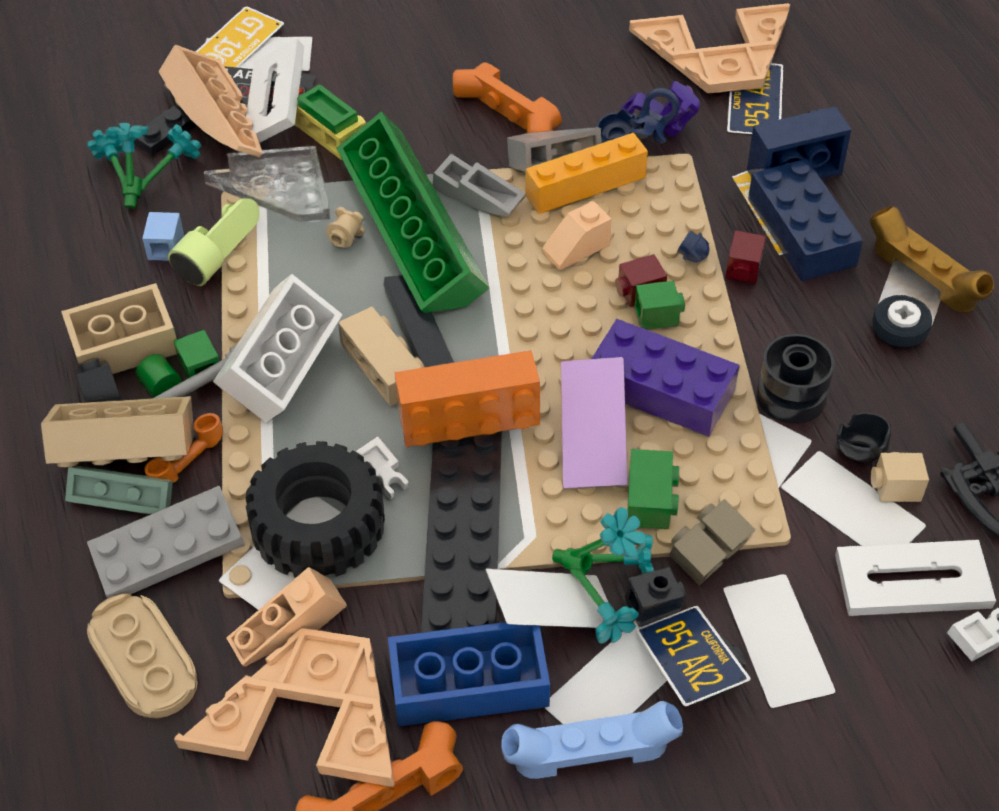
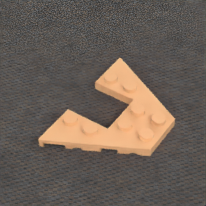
[629,3,790,93]
[174,628,395,787]

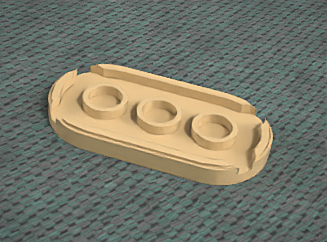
[87,593,197,718]

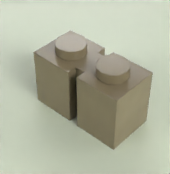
[669,499,755,586]

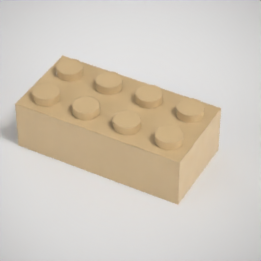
[41,396,195,467]

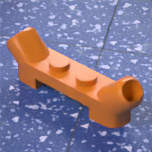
[453,62,562,133]
[295,721,463,811]

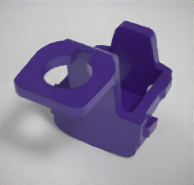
[619,81,700,137]

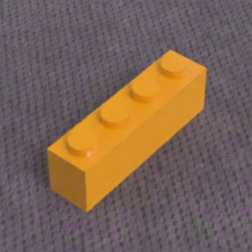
[525,133,648,214]

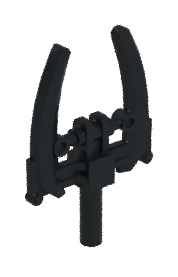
[940,422,999,537]

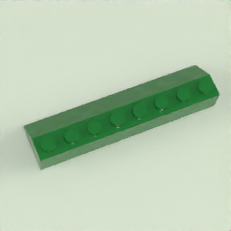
[336,111,490,313]

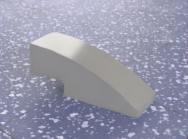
[432,154,526,217]

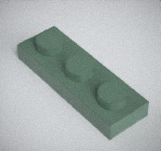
[65,465,173,514]

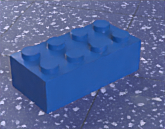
[388,622,550,727]

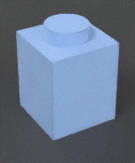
[142,212,184,261]

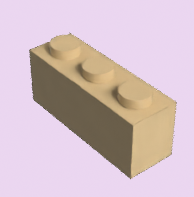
[338,306,424,407]

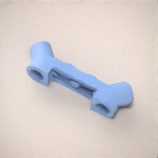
[501,701,683,779]

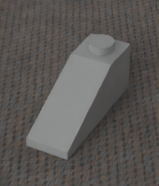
[507,127,602,172]

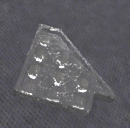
[204,146,330,222]

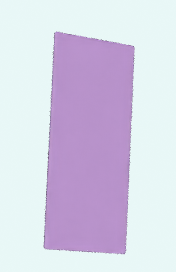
[561,357,627,488]

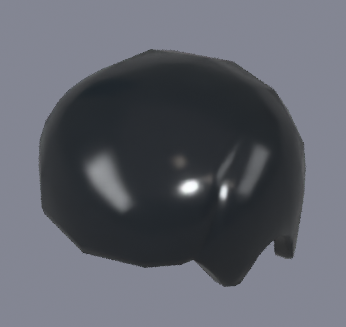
[837,413,891,463]

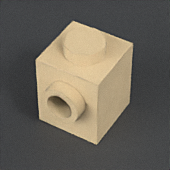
[871,452,929,502]

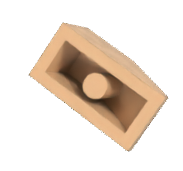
[542,201,612,270]

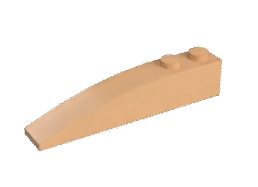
[159,45,263,157]

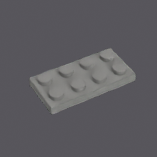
[87,486,245,598]

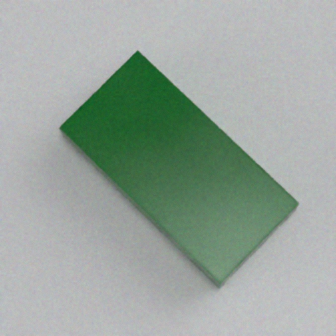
[297,84,358,135]

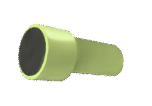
[168,198,260,286]

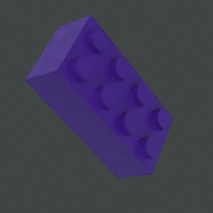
[591,319,739,437]

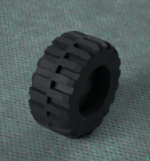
[245,441,385,578]

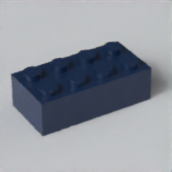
[748,158,863,282]

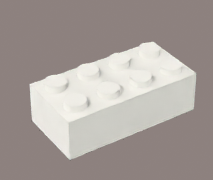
[213,274,343,422]

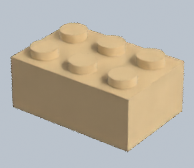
[61,283,177,374]

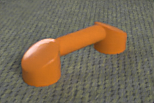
[145,413,223,483]

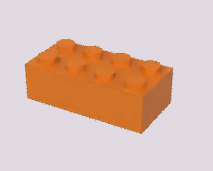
[394,350,540,447]

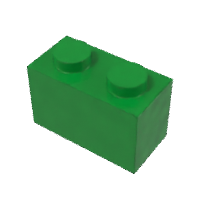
[627,449,679,529]

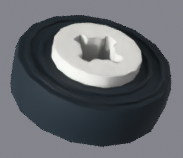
[872,295,932,347]

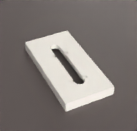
[246,39,305,143]
[835,540,996,616]

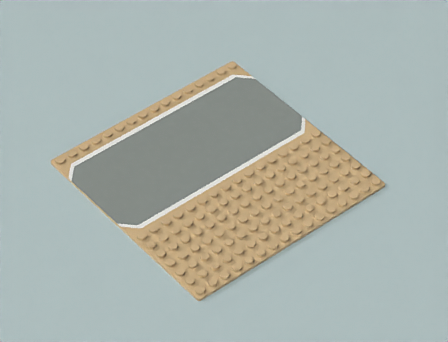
[221,154,791,598]

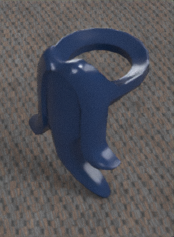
[629,88,679,144]

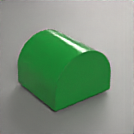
[136,354,182,398]

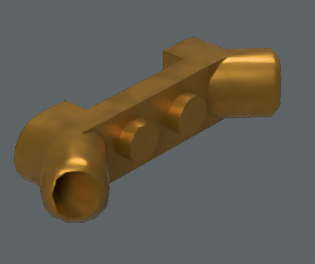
[869,206,994,312]

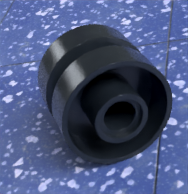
[757,333,835,424]

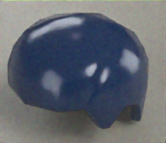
[595,109,640,143]

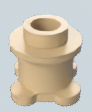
[326,207,365,248]

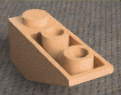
[227,567,347,667]

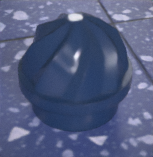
[677,230,709,263]

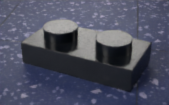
[134,105,196,156]

